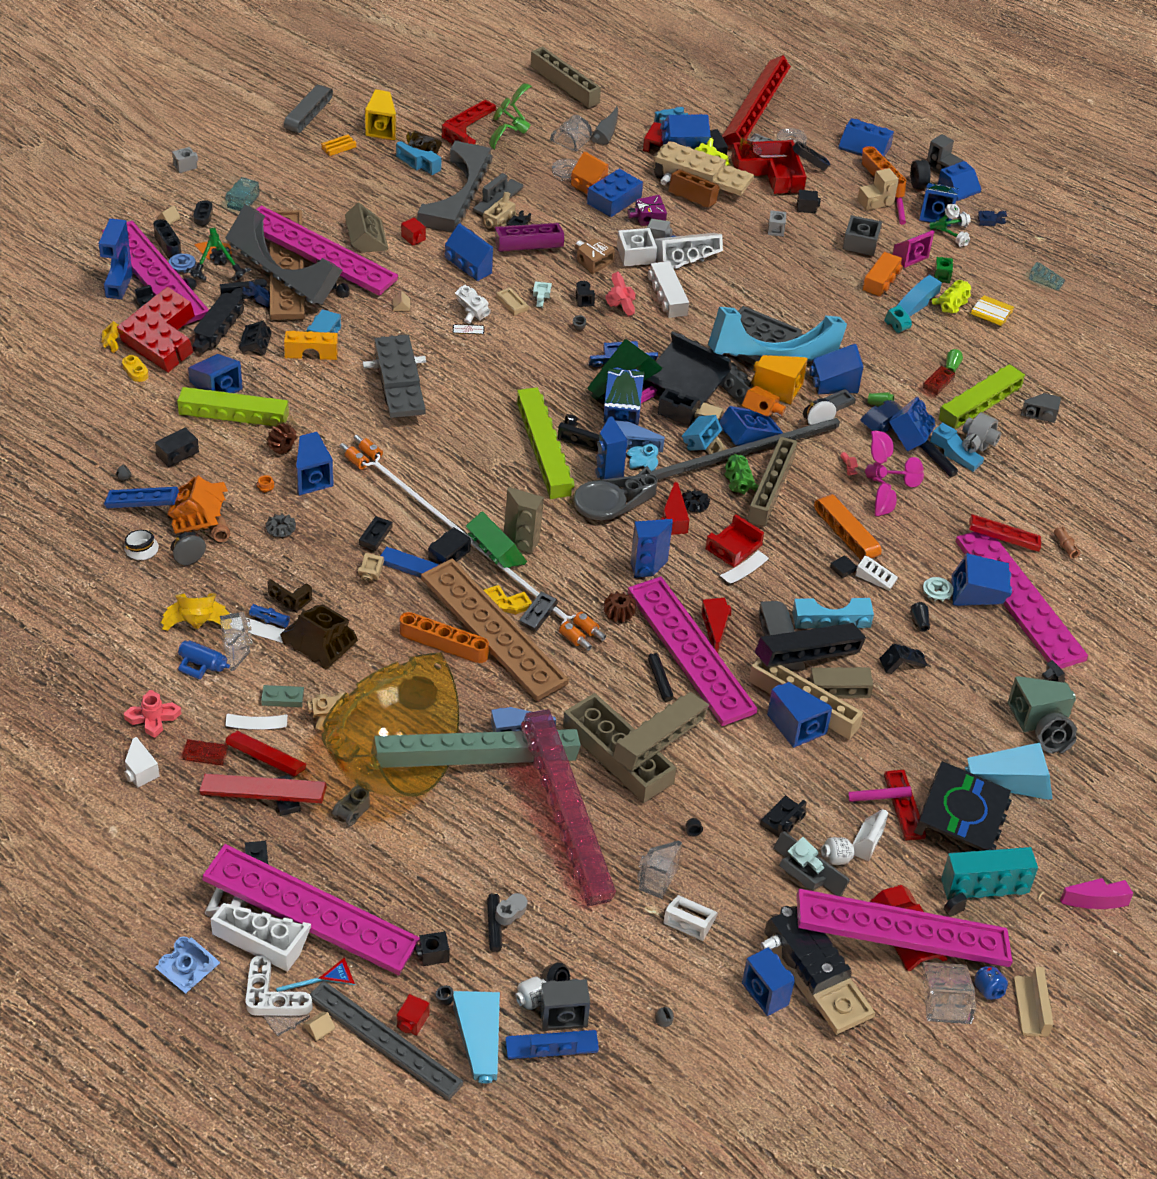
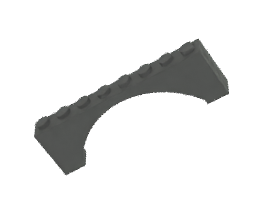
[417,141,493,233]
[225,204,343,305]

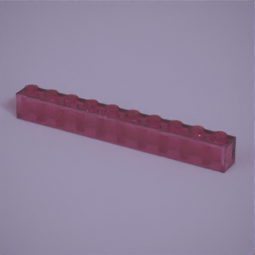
[521,709,616,906]

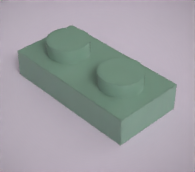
[261,685,304,707]

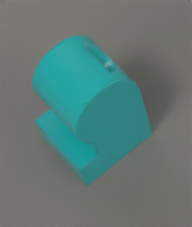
[884,305,912,333]

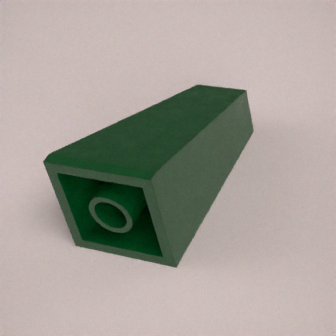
[587,338,663,402]

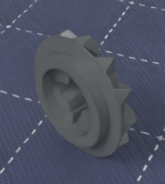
[266,513,296,537]

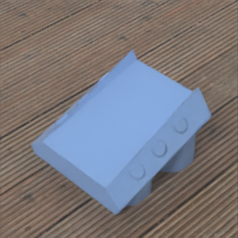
[155,937,220,994]

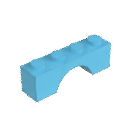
[792,598,874,629]

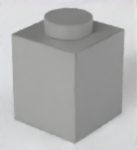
[647,219,672,241]

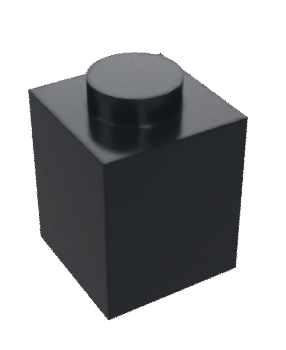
[797,190,821,213]

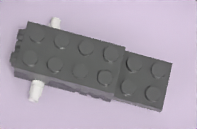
[363,335,426,418]

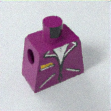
[628,195,667,226]

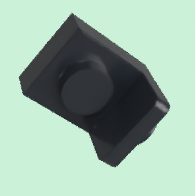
[135,285,154,308]

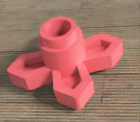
[606,271,635,316]
[124,690,181,738]

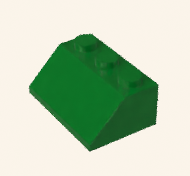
[466,511,527,568]

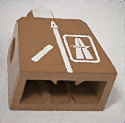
[575,239,615,275]

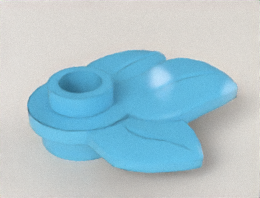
[627,444,659,471]

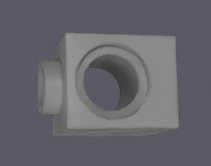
[172,147,198,173]
[768,210,786,237]

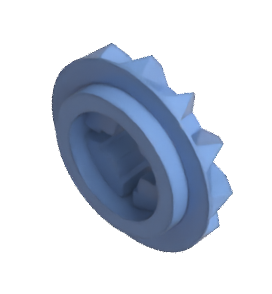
[169,253,196,273]

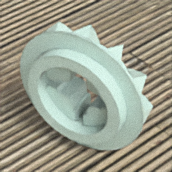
[923,577,953,602]

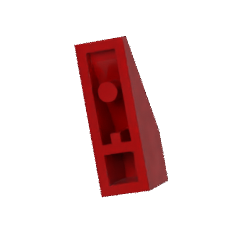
[660,482,690,535]
[701,597,732,653]

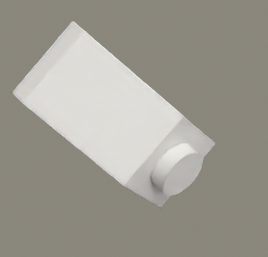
[124,737,160,788]

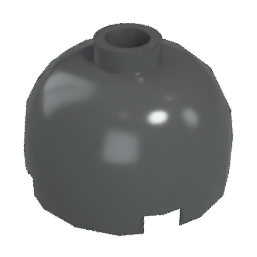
[1035,713,1078,754]

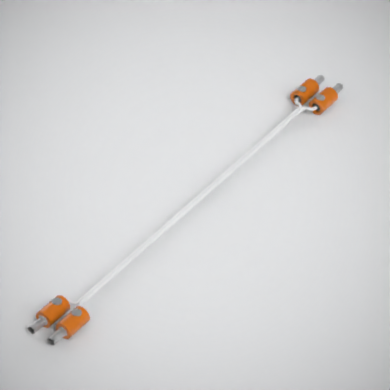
[339,435,606,651]

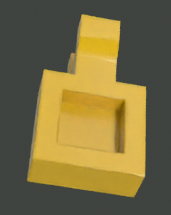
[101,321,119,353]

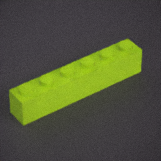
[938,364,1025,430]
[177,387,289,427]

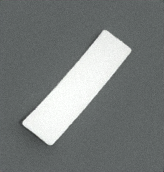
[720,550,769,584]
[226,714,288,730]

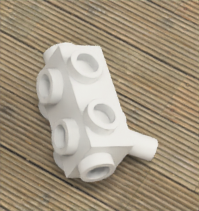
[455,285,491,324]

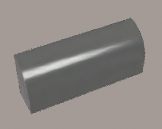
[758,601,805,671]

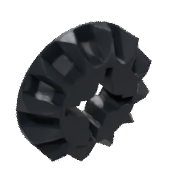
[682,488,710,512]

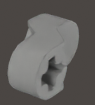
[495,893,528,925]

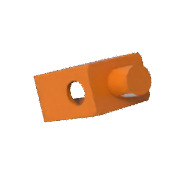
[742,386,786,416]

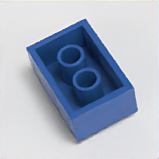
[587,168,643,217]

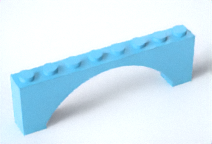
[708,307,847,361]

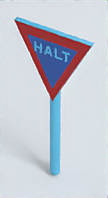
[276,957,355,992]

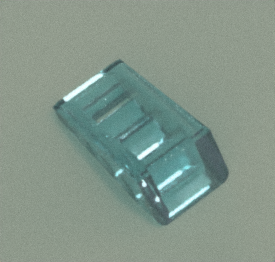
[1029,262,1065,291]

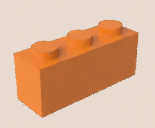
[863,252,903,297]

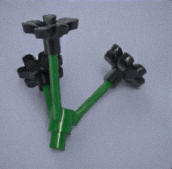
[186,228,251,282]

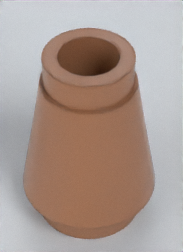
[211,516,231,542]

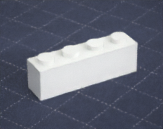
[648,261,689,318]

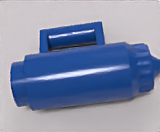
[178,640,230,680]

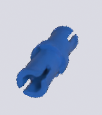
[249,604,290,628]

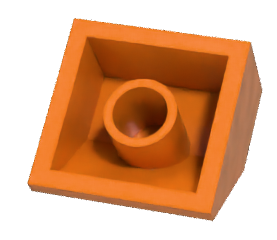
[571,151,609,195]

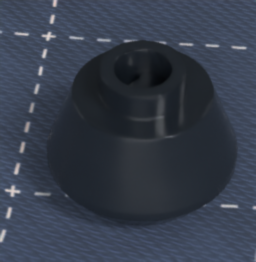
[541,962,570,982]

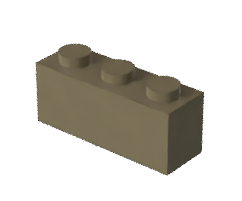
[809,667,873,698]

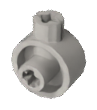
[962,412,1001,453]

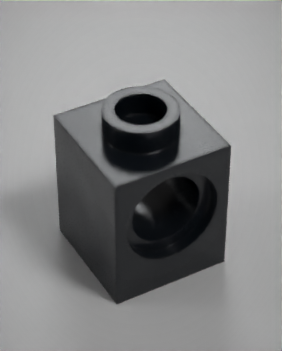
[416,931,450,966]

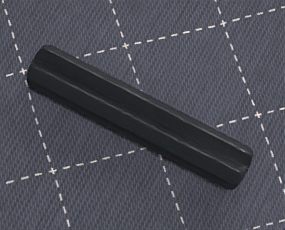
[920,439,958,477]
[648,653,673,702]
[487,893,502,952]

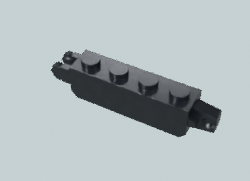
[192,288,244,353]

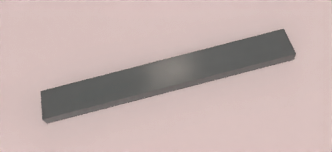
[310,981,463,1101]

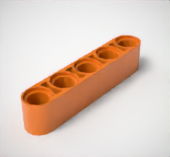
[862,146,906,198]
[814,494,882,561]
[400,612,489,663]

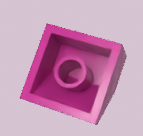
[893,230,934,268]

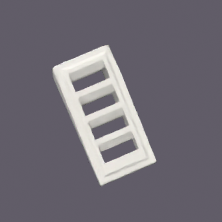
[856,556,898,591]

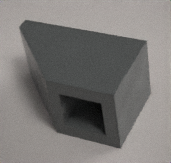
[1021,393,1061,423]

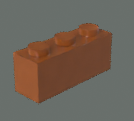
[668,169,720,208]

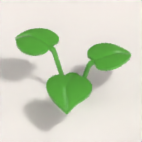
[489,83,532,149]

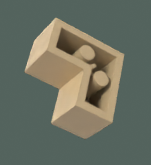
[857,168,899,211]

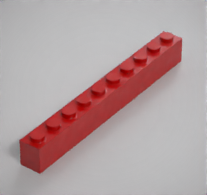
[722,55,791,150]

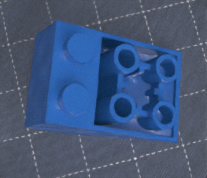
[889,396,935,452]

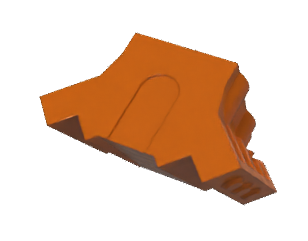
[167,475,228,533]

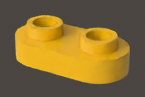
[122,355,149,382]

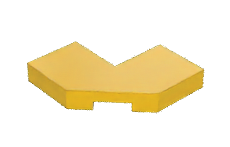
[483,585,532,615]

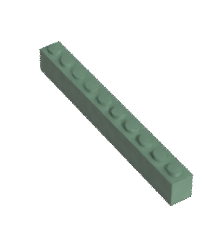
[371,729,581,768]

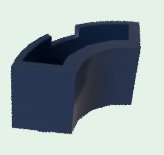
[860,400,903,433]

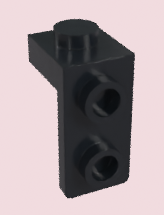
[879,643,928,674]

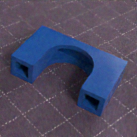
[99,218,133,300]

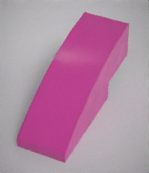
[1060,878,1133,909]

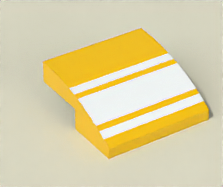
[971,295,1014,326]

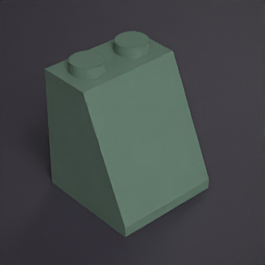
[1007,676,1076,732]

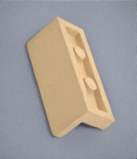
[1013,967,1053,1037]

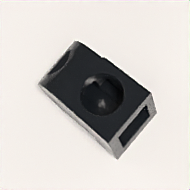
[576,281,595,307]

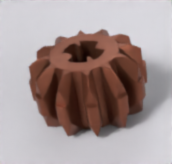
[266,422,298,454]
[604,591,636,623]

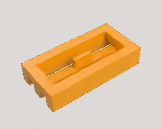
[321,134,356,156]

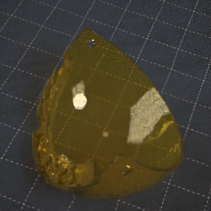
[321,652,459,797]

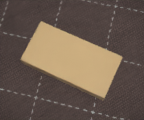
[496,288,529,316]

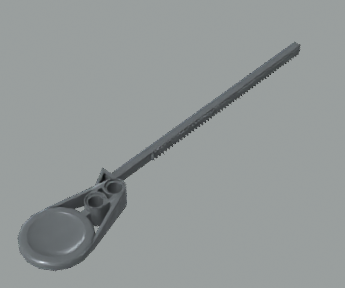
[573,418,840,521]

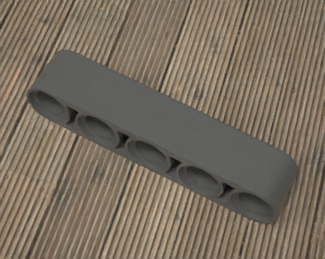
[284,84,333,133]

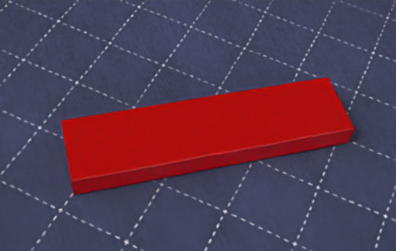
[444,100,496,128]
[969,514,1041,552]
[225,731,307,776]
[884,769,926,841]

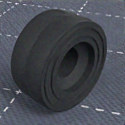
[910,160,931,189]

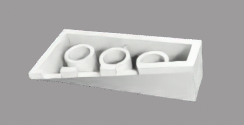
[655,233,723,269]
[211,903,311,972]

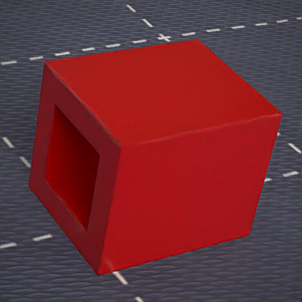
[401,217,426,246]
[397,994,430,1036]

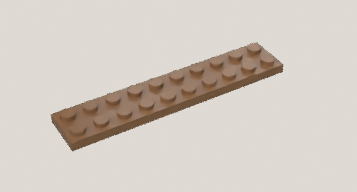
[270,210,305,320]
[421,558,569,701]

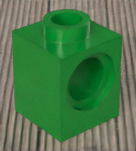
[934,257,953,283]

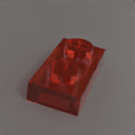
[923,366,956,395]
[182,739,228,766]

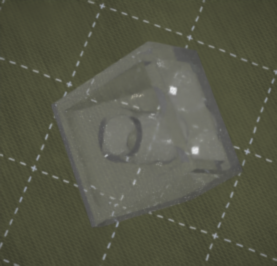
[220,612,253,671]
[637,841,682,899]

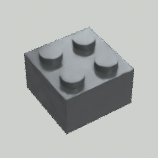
[843,215,882,256]
[540,979,590,1031]

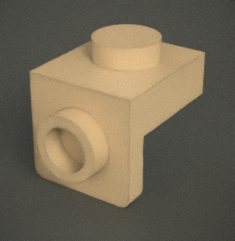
[357,553,384,581]

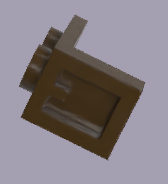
[267,579,312,613]

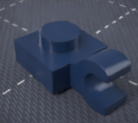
[978,211,1007,226]
[242,281,270,307]

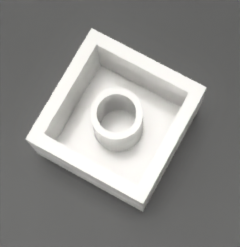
[617,228,657,266]

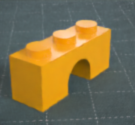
[284,331,338,360]

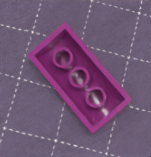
[495,223,564,252]

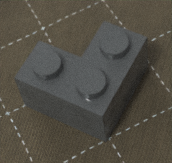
[927,134,964,174]

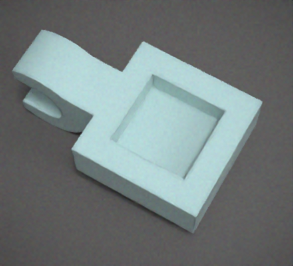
[533,281,552,307]
[788,837,824,874]

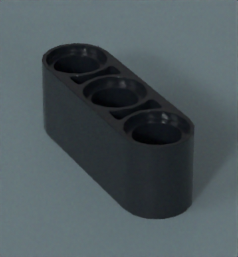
[153,219,182,259]

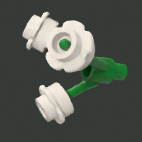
[930,204,971,247]

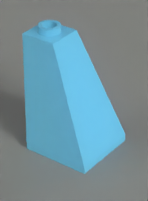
[965,743,1052,800]
[453,991,500,1084]

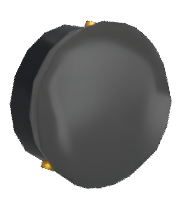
[170,532,206,565]

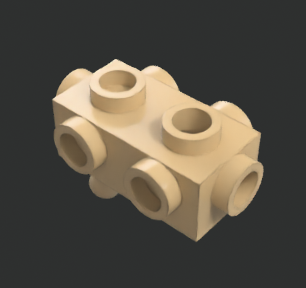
[483,192,516,229]
[307,692,357,731]

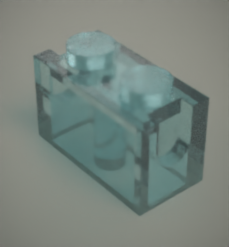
[225,177,260,211]

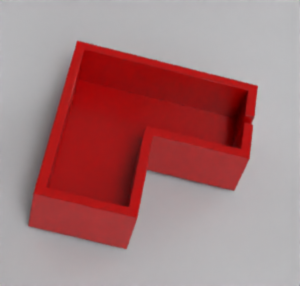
[731,140,807,194]
[117,286,195,373]

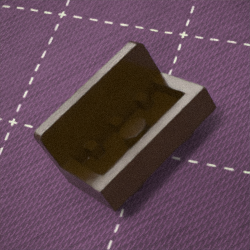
[406,130,442,154]

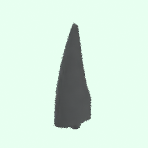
[590,106,618,145]

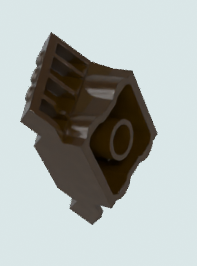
[280,604,358,668]

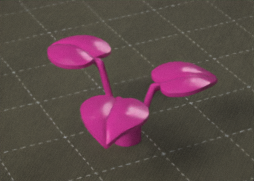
[865,431,924,516]

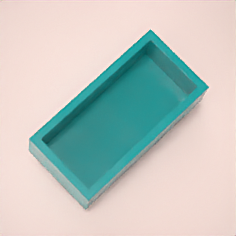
[941,847,1038,900]

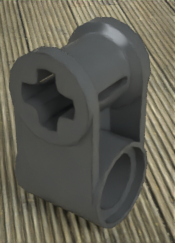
[332,785,370,826]

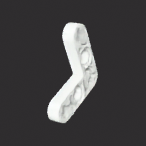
[246,955,313,1016]

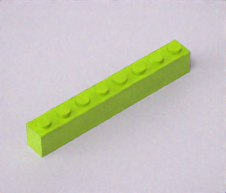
[517,387,574,499]

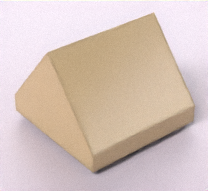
[157,205,181,225]
[393,291,410,311]
[705,437,727,454]
[303,1012,335,1041]

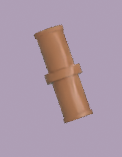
[1054,526,1081,559]

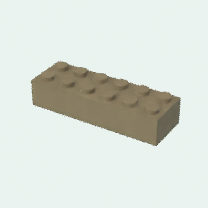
[563,693,677,803]

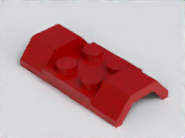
[870,885,947,972]

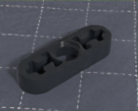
[792,141,830,171]

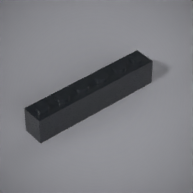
[755,623,866,667]

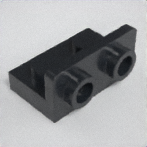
[239,320,272,355]
[760,795,807,838]

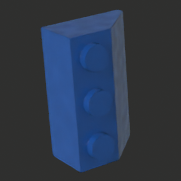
[838,118,894,157]
[445,223,493,281]
[595,416,627,480]
[630,519,673,578]

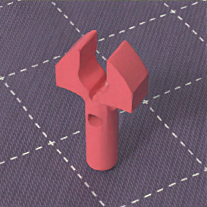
[840,452,858,476]

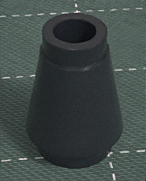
[910,602,930,632]

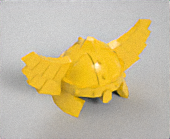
[161,593,232,631]

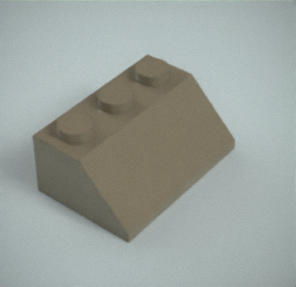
[345,203,389,253]
[504,487,544,554]

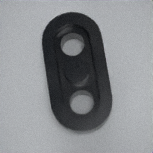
[193,200,213,226]

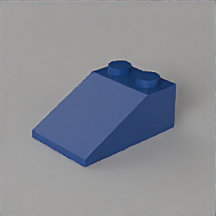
[719,406,783,446]

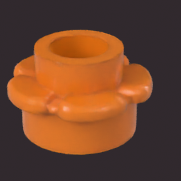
[256,475,275,492]

